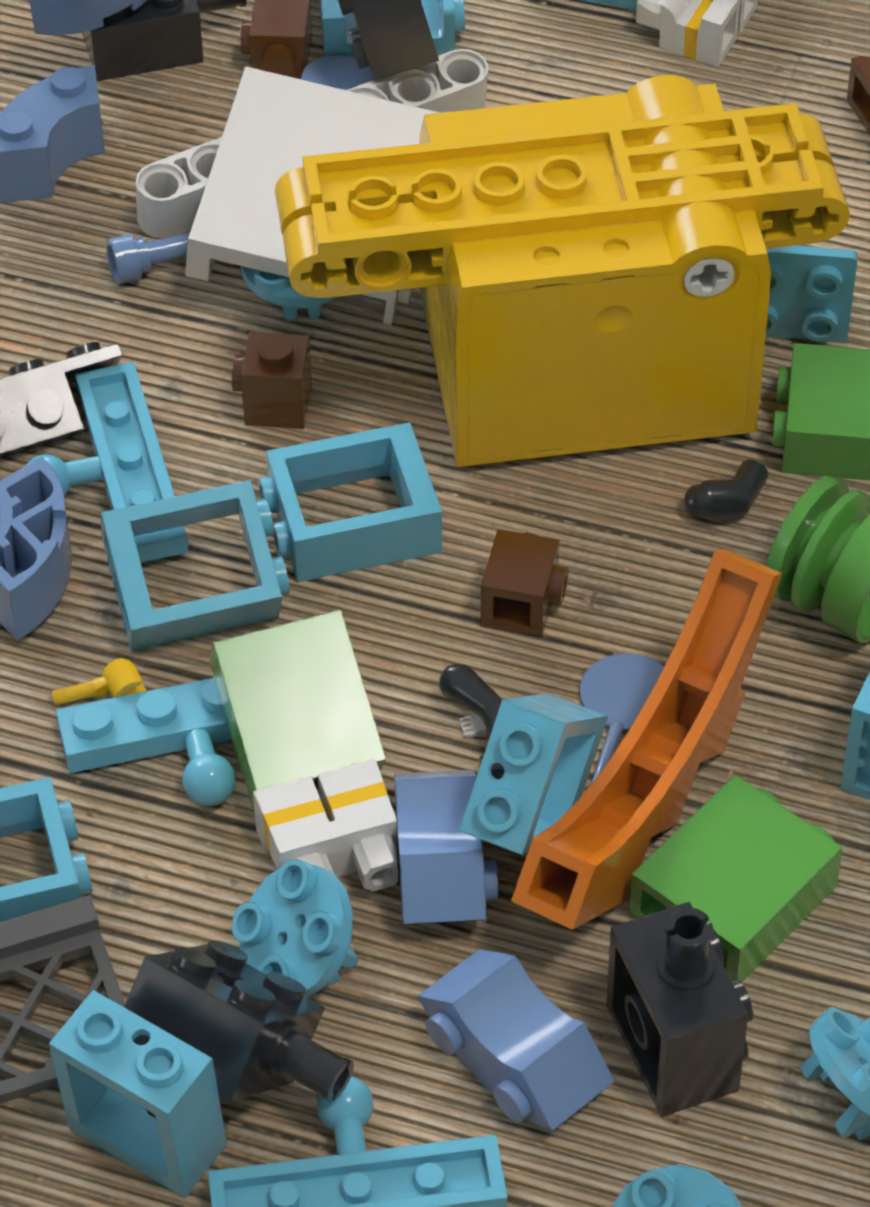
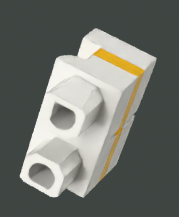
[636,0,758,68]
[253,759,398,892]

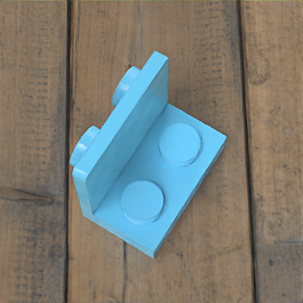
[766,245,858,344]

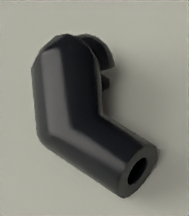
[684,460,769,521]

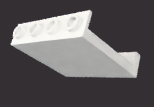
[185,66,439,325]

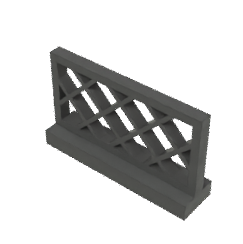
[0,895,125,1104]

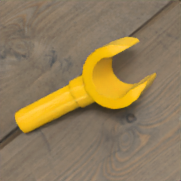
[52,658,147,706]

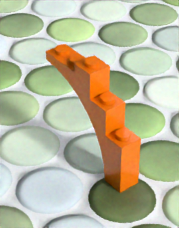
[511,548,782,930]

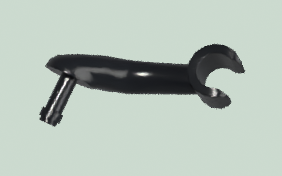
[439,664,505,779]

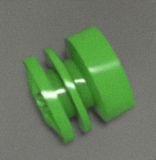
[766,475,870,643]

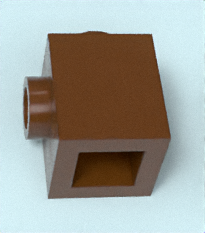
[241,0,312,79]
[232,331,312,429]
[480,529,569,637]

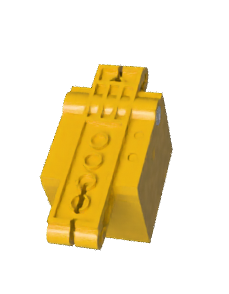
[274,75,850,467]

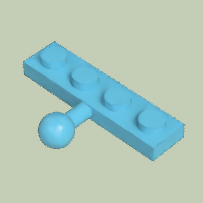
[25,362,189,563]
[56,677,235,806]
[208,1076,507,1207]

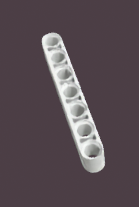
[135,49,489,239]

